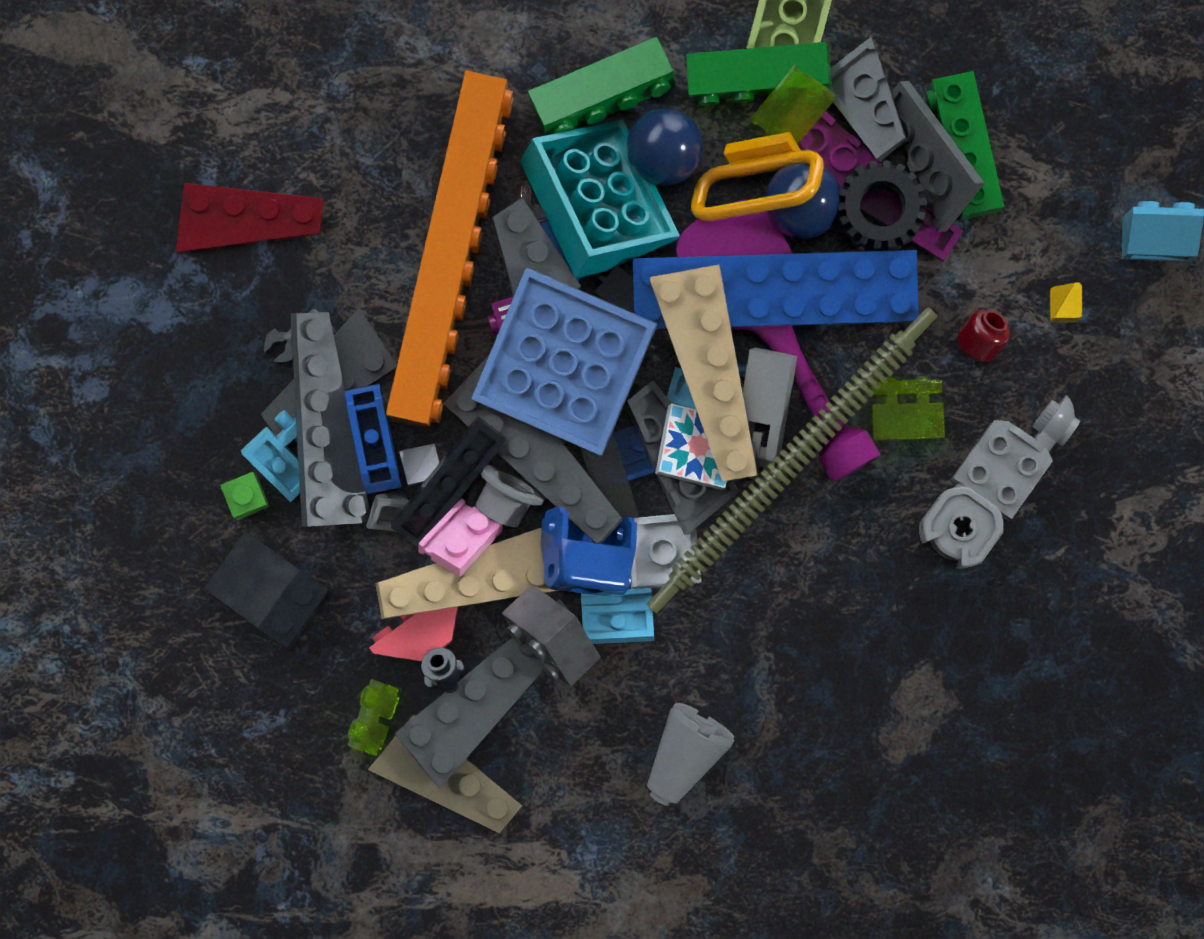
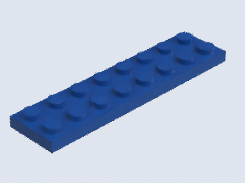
[633,250,919,330]

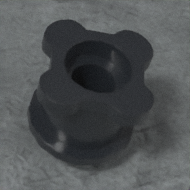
[421,648,465,693]

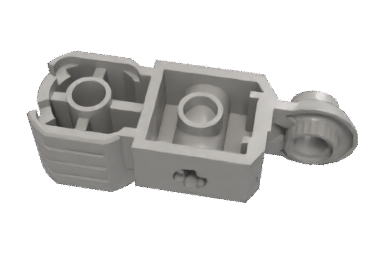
[919,395,1080,569]

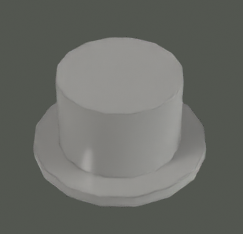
[476,465,546,527]

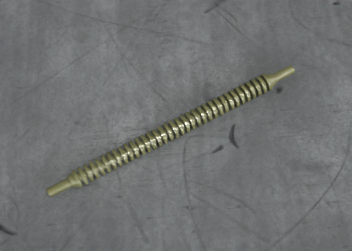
[647,307,938,613]

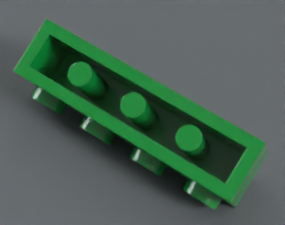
[528,37,676,136]
[686,42,832,106]
[925,71,1004,221]

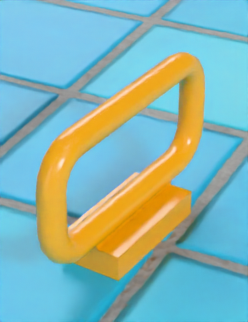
[691,132,824,221]

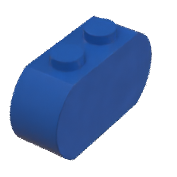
[345,383,402,494]

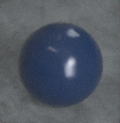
[626,108,703,186]
[765,163,843,239]

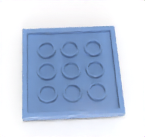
[471,268,658,455]

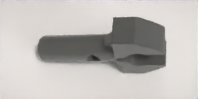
[264,309,320,364]

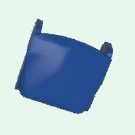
[541,507,637,596]

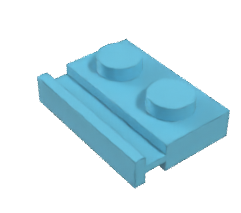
[581,588,654,644]

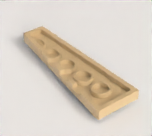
[650,265,757,481]
[376,528,560,619]

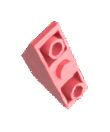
[369,607,459,662]

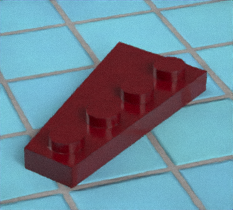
[176,183,324,254]

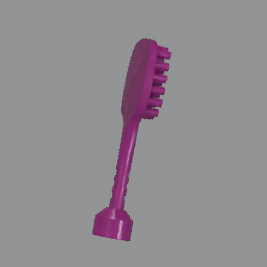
[676,200,881,483]

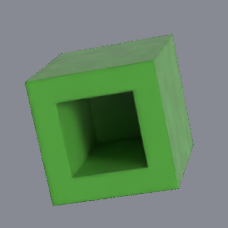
[220,472,270,521]

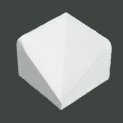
[399,444,439,487]

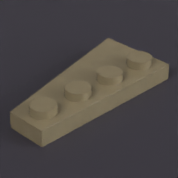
[368,715,522,833]

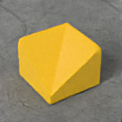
[1050,283,1082,322]

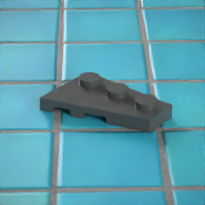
[824,37,907,162]

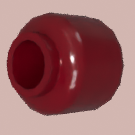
[958,310,1010,362]

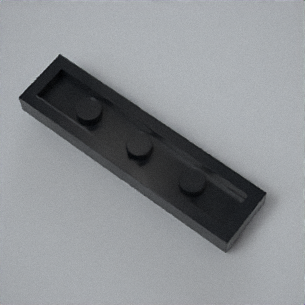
[390,416,507,547]

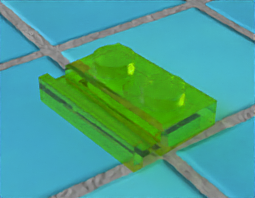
[752,65,835,145]

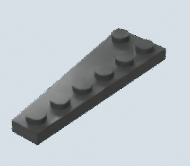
[291,312,370,527]
[395,599,568,788]

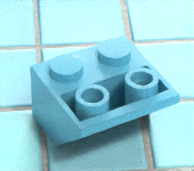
[1122,201,1204,261]

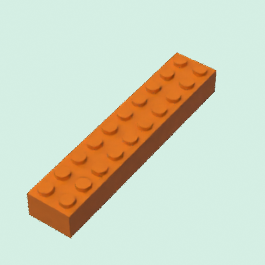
[386,70,514,431]

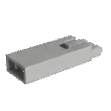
[743,347,798,480]

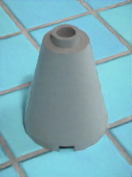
[647,703,734,805]

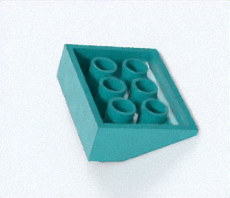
[520,120,680,278]

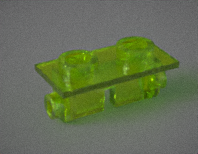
[348,679,400,756]

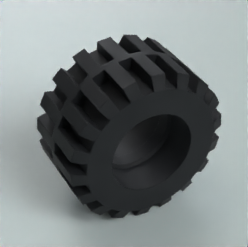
[837,160,927,252]

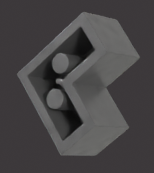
[502,585,601,687]

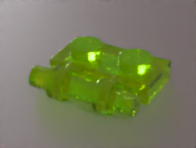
[871,376,945,441]

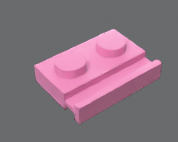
[418,498,503,577]

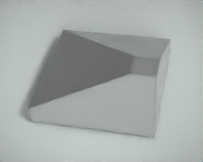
[366,490,409,532]

